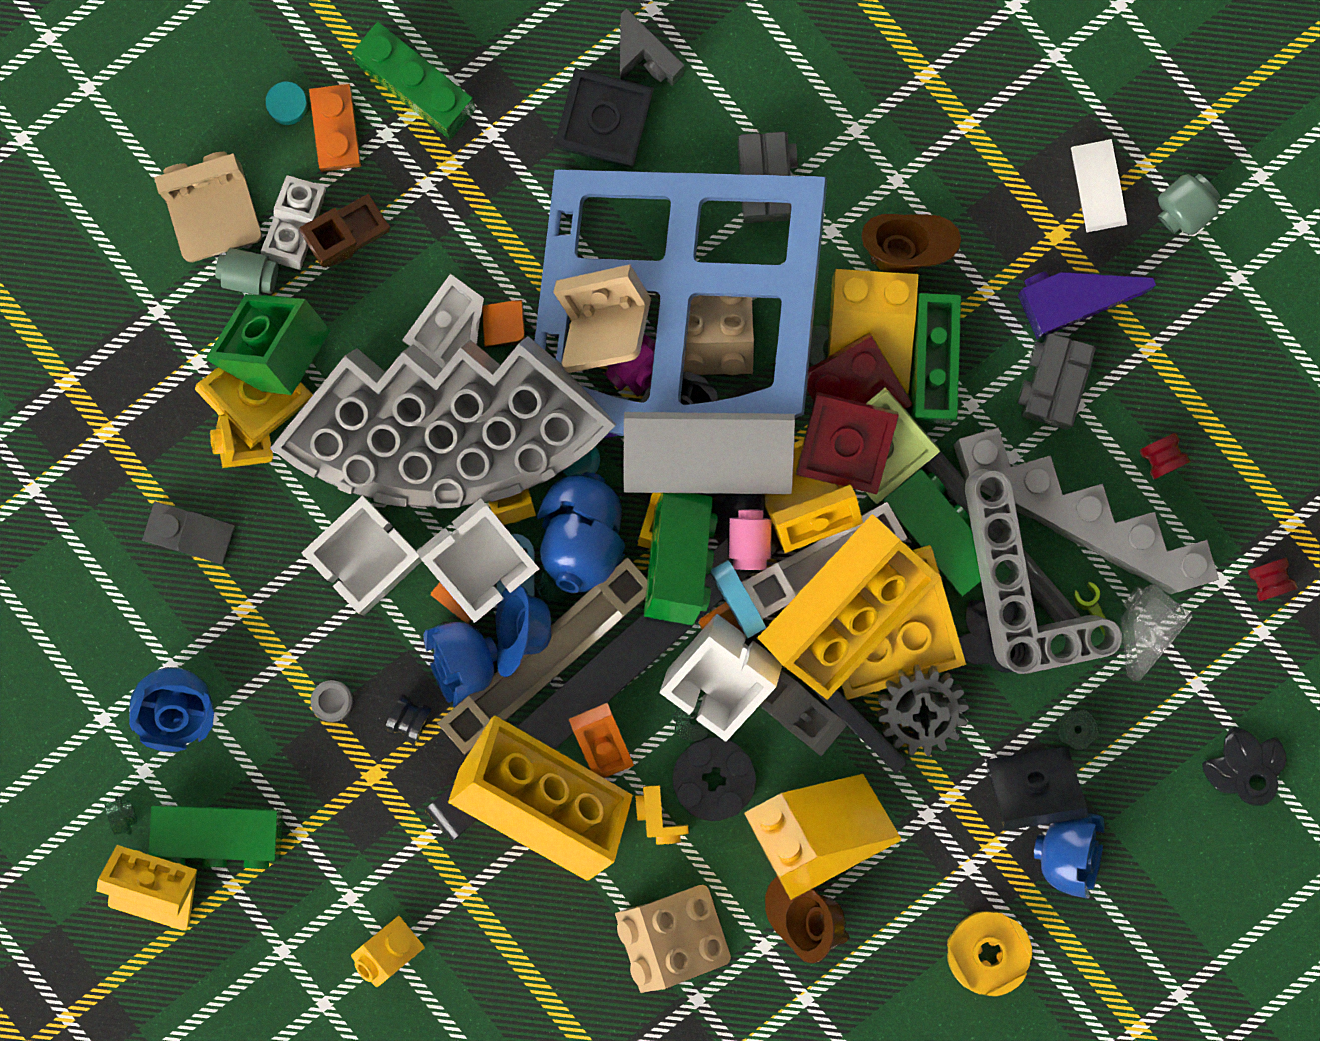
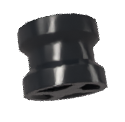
[384,694,433,746]

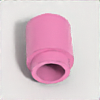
[729,509,772,570]

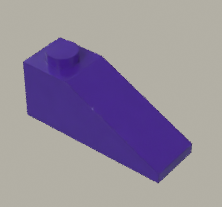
[1018,271,1156,339]

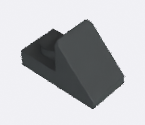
[620,8,684,87]
[142,501,235,565]

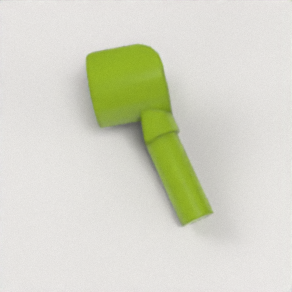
[1074,582,1106,636]

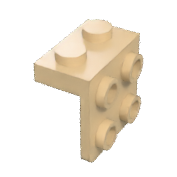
[154,152,262,262]
[553,264,651,373]
[684,295,754,375]
[615,885,731,993]

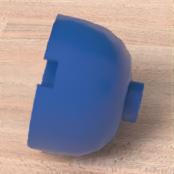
[537,472,623,534]
[540,514,625,593]
[423,622,497,708]
[129,667,214,752]
[1034,813,1104,899]

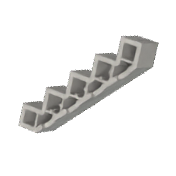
[953,427,1219,594]

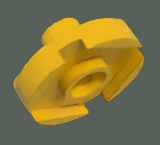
[947,911,1032,996]

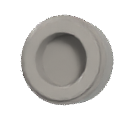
[311,680,354,722]

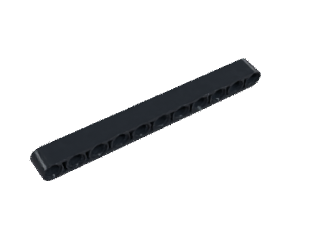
[424,512,782,842]

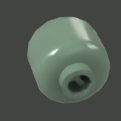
[1158,174,1221,235]

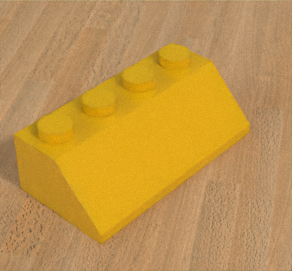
[757,514,942,700]
[448,715,633,881]

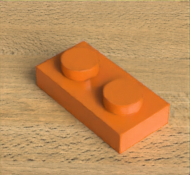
[309,84,361,172]
[569,703,634,778]

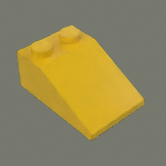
[828,269,918,394]
[744,774,901,900]

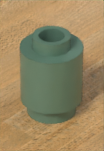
[215,248,279,295]

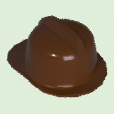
[861,214,961,274]
[765,876,850,963]

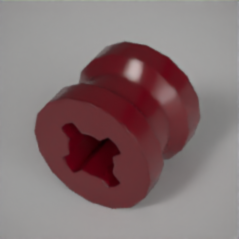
[1139,432,1191,480]
[1247,557,1298,601]

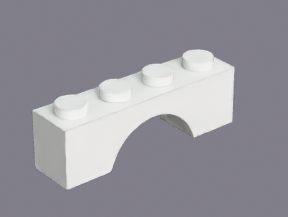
[742,502,907,620]

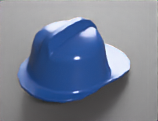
[496,584,551,677]

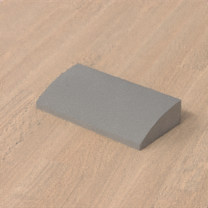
[624,412,795,494]

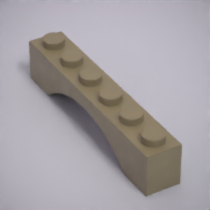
[437,557,647,755]

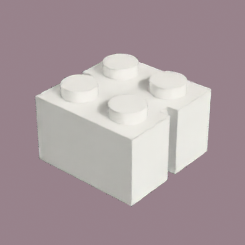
[302,495,422,616]
[416,498,539,623]
[659,614,782,742]

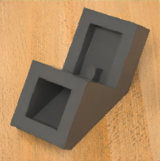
[759,670,847,756]

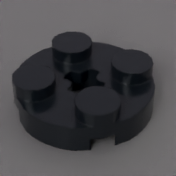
[673,738,756,821]

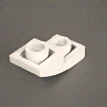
[1071,139,1127,232]
[261,175,326,270]

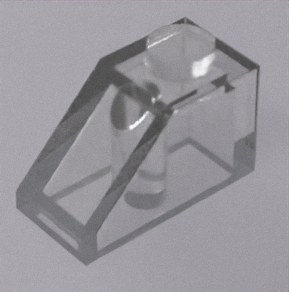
[1121,584,1193,681]

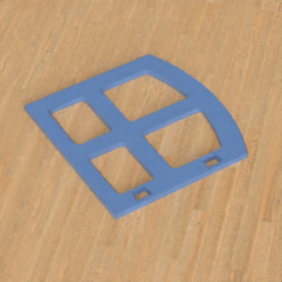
[535,170,827,436]

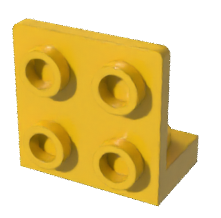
[97,845,197,931]

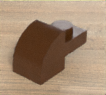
[299,194,390,268]

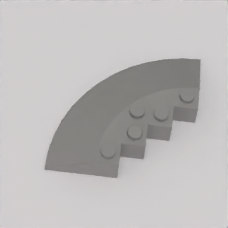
[270,336,616,509]

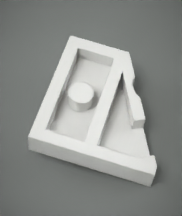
[402,274,484,369]

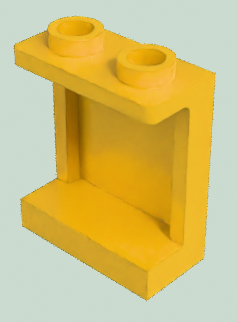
[764,439,863,553]

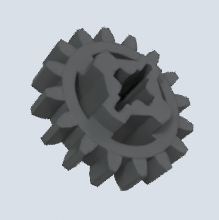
[877,665,969,756]

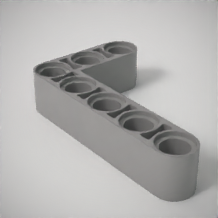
[965,469,1122,674]

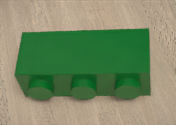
[351,21,476,140]
[910,293,961,424]
[879,469,1000,599]
[644,493,717,626]
[149,805,283,869]

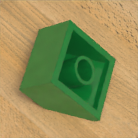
[206,294,331,395]

